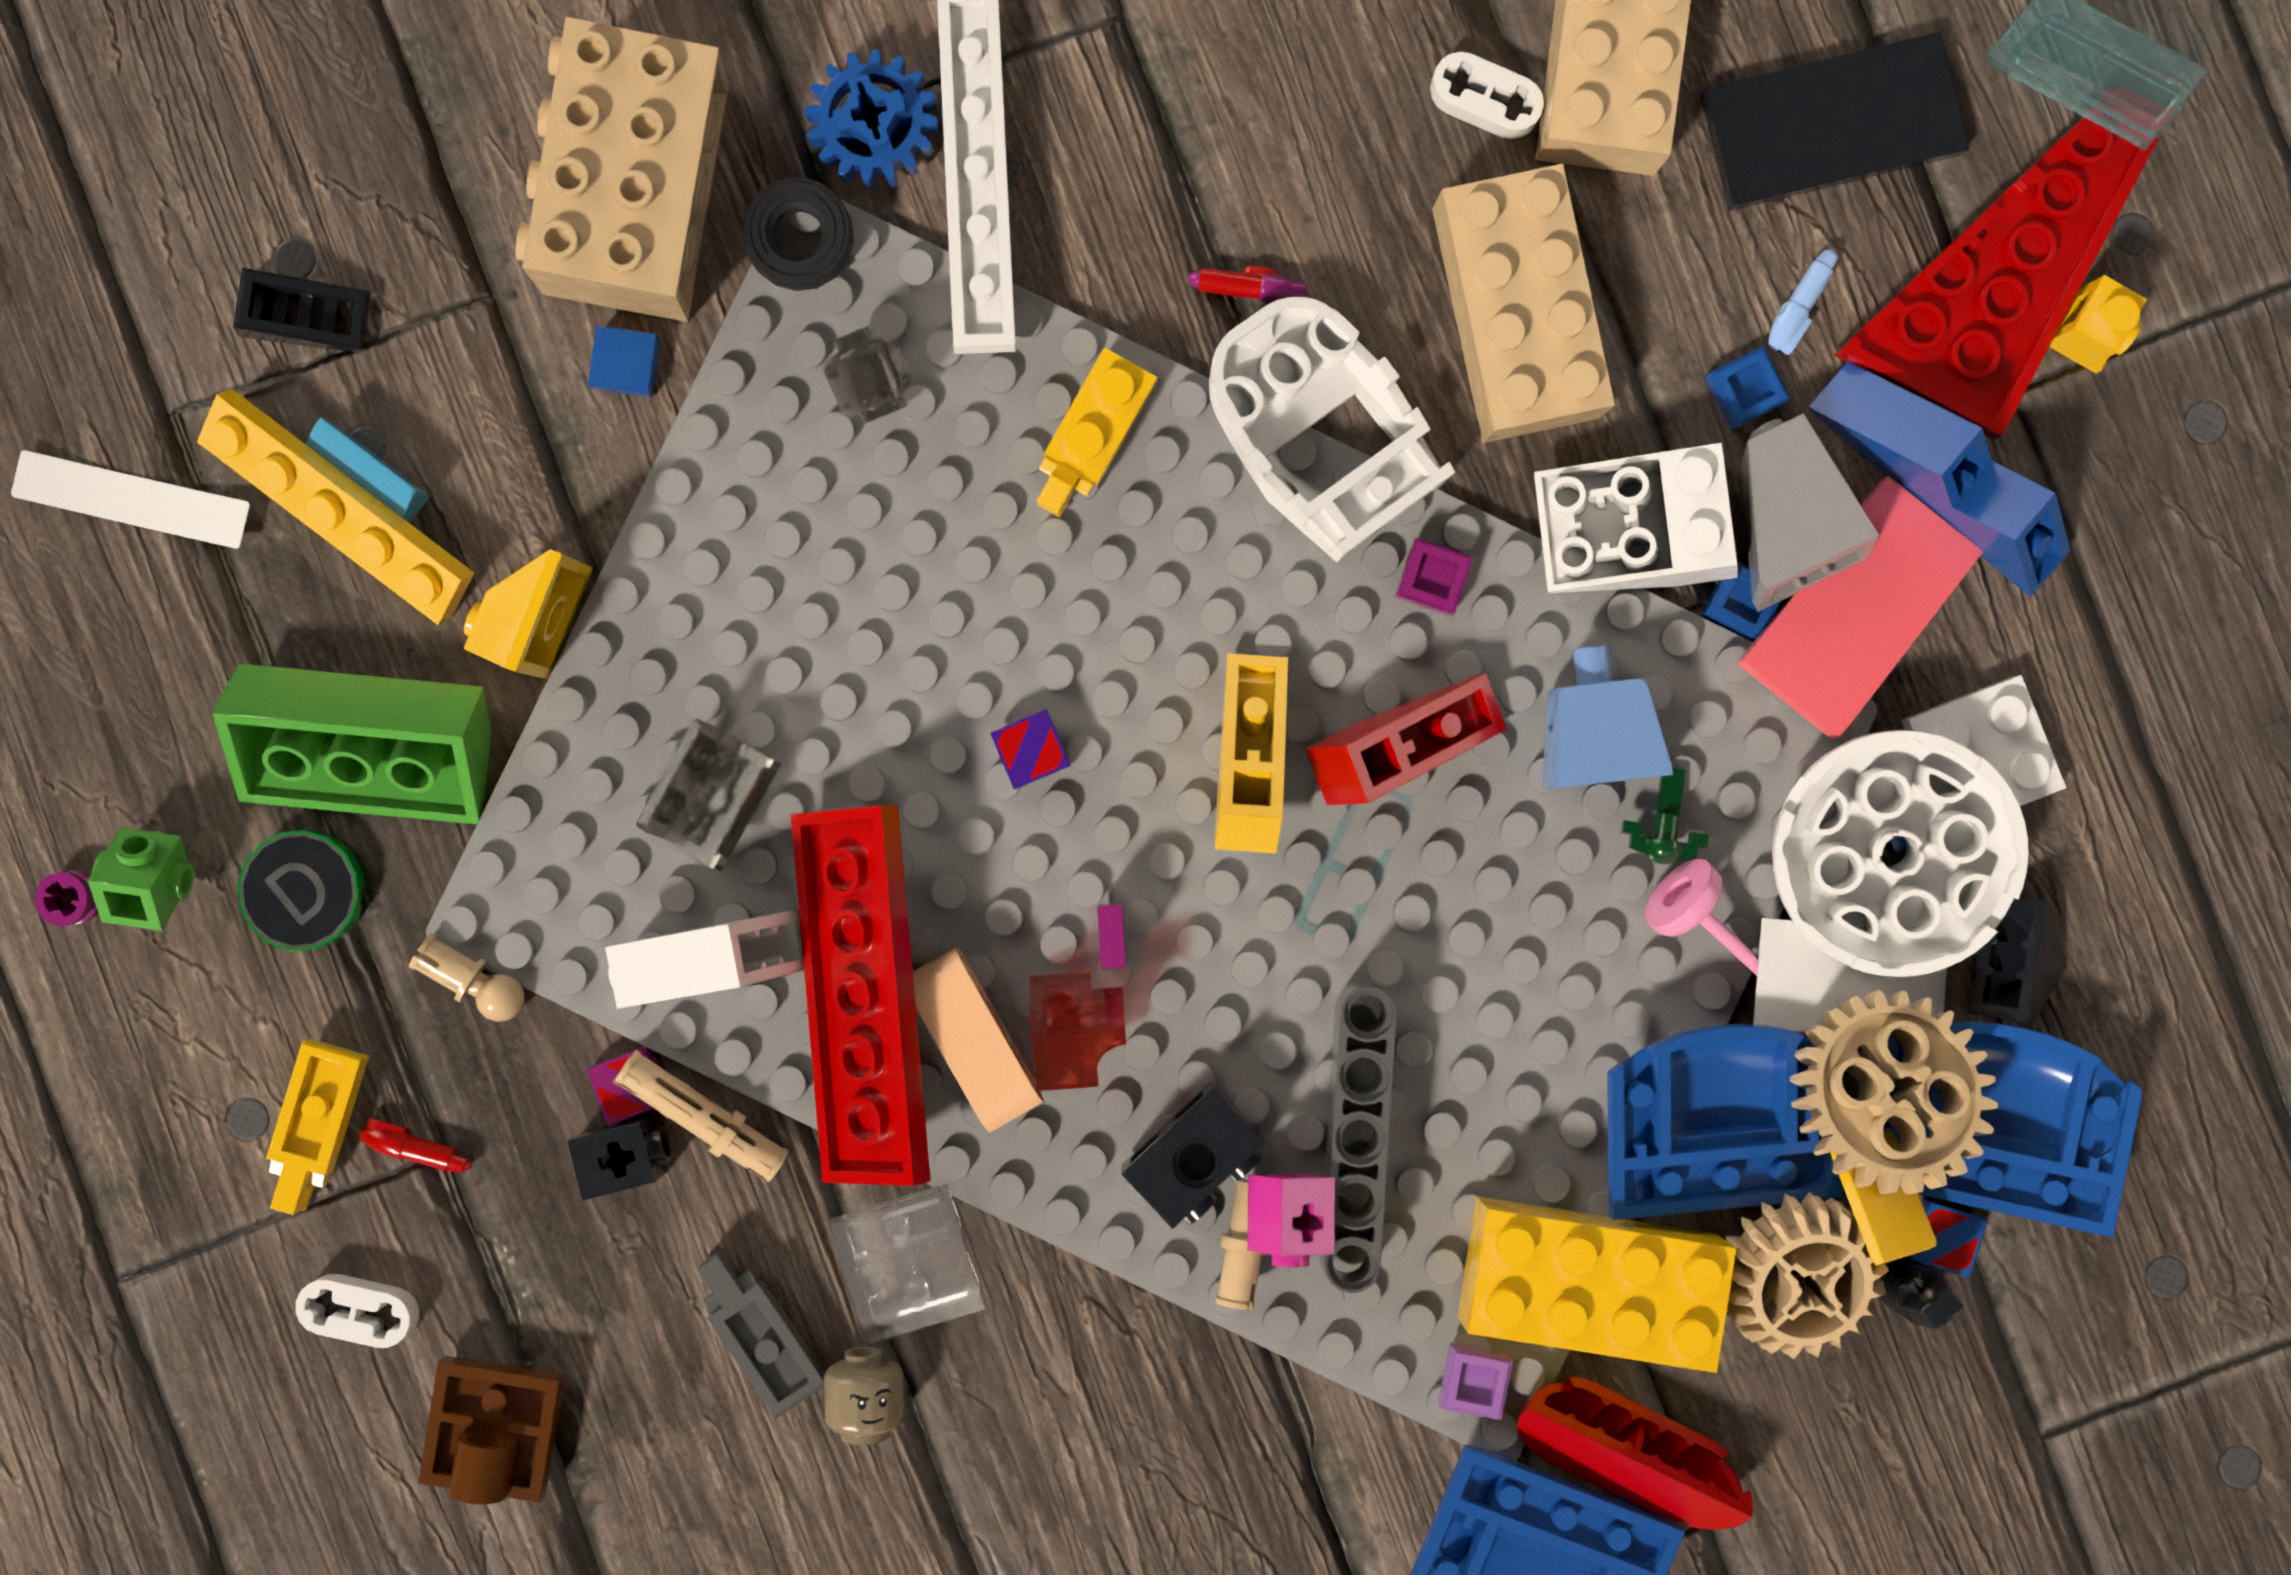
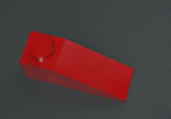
[1305,673,1507,805]

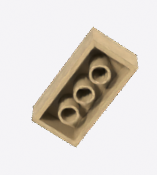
[1535,0,1691,176]
[1432,163,1615,443]

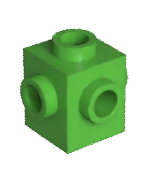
[88,827,195,931]

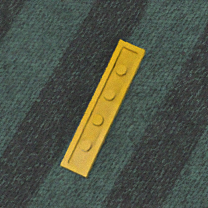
[197,389,474,625]

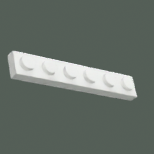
[937,0,1016,354]

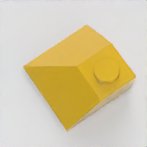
[464,549,593,679]

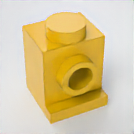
[2049,275,2147,373]

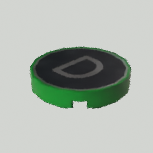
[237,830,365,951]

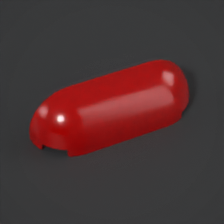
[1517,1377,1753,1530]

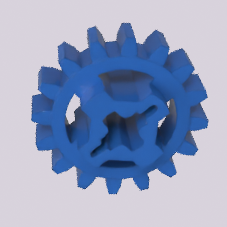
[804,49,940,189]

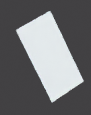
[1753,918,1947,1036]

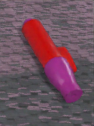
[1188,266,1307,303]

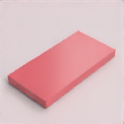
[1737,476,1984,740]

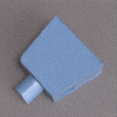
[1543,645,1673,789]

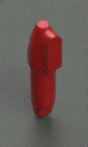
[359,1117,473,1174]

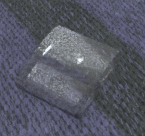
[830,1183,985,1344]

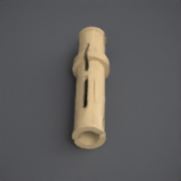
[613,1049,789,1184]

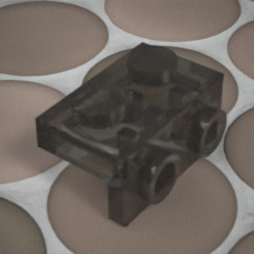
[636,718,782,872]

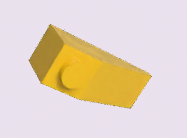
[1215,653,1288,853]

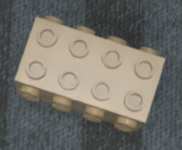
[515,17,729,322]

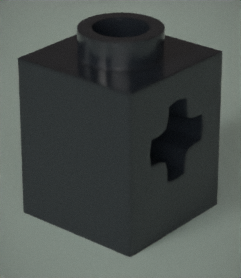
[567,1114,671,1201]

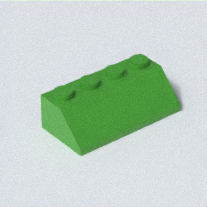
[212,664,492,824]

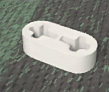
[1430,52,1544,139]
[296,1274,420,1348]

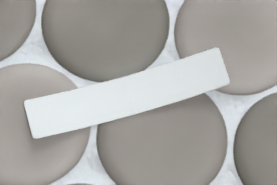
[11,450,250,549]

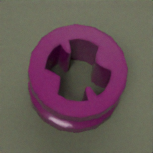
[35,871,98,926]

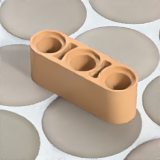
[913,947,1044,1133]

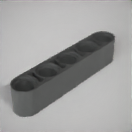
[1320,982,1397,1293]

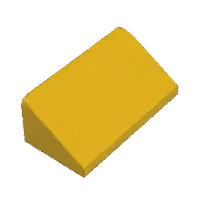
[1830,1128,1937,1266]

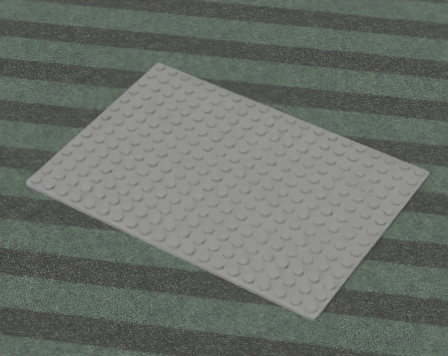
[426,200,1877,1461]

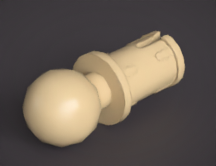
[409,934,525,1022]

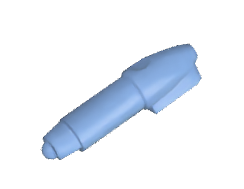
[1768,249,1838,355]

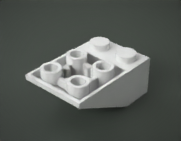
[1534,443,1738,593]

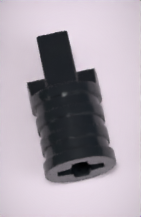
[1880,1258,1964,1329]

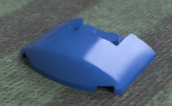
[1883,1022,2143,1238]
[1607,1024,1843,1220]
[1410,1444,1685,1575]

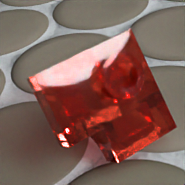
[1030,971,1126,1091]

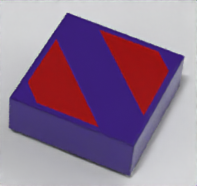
[990,709,1071,790]

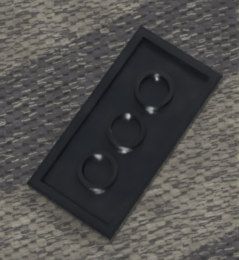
[1700,32,1970,211]

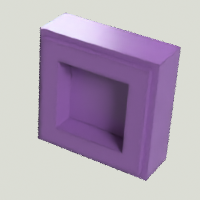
[1438,1343,1513,1420]

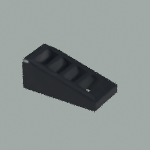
[233,268,371,353]

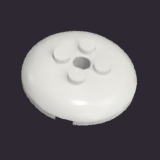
[1772,730,2029,977]

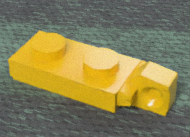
[1036,347,1158,518]
[266,1039,369,1215]

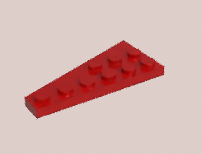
[1833,86,2171,440]

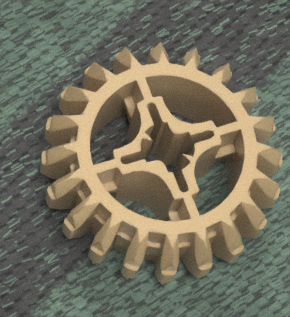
[1726,1192,1889,1360]

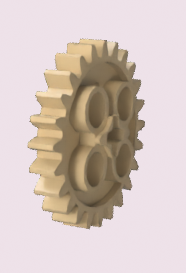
[1790,990,1998,1195]

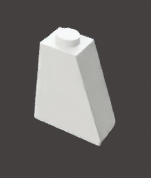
[605,909,804,1009]

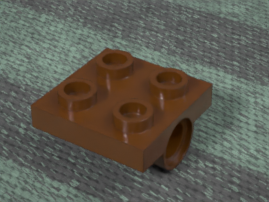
[418,1356,566,1505]

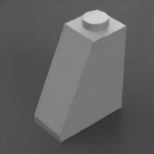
[1741,413,1879,612]

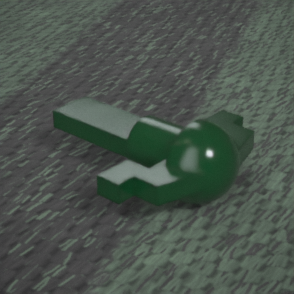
[1621,768,1709,864]

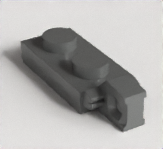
[697,1248,825,1418]

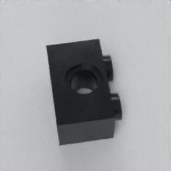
[1121,1081,1264,1229]

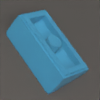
[306,417,430,523]

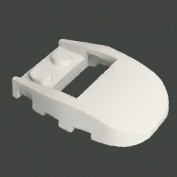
[1209,297,1455,562]

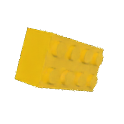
[1457,1196,1737,1373]

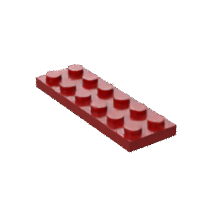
[791,804,931,1186]

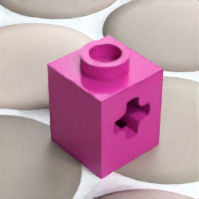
[1247,1173,1335,1267]

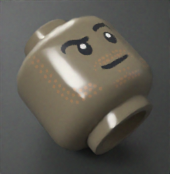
[824,1347,904,1445]

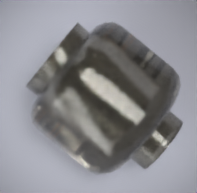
[823,327,914,424]

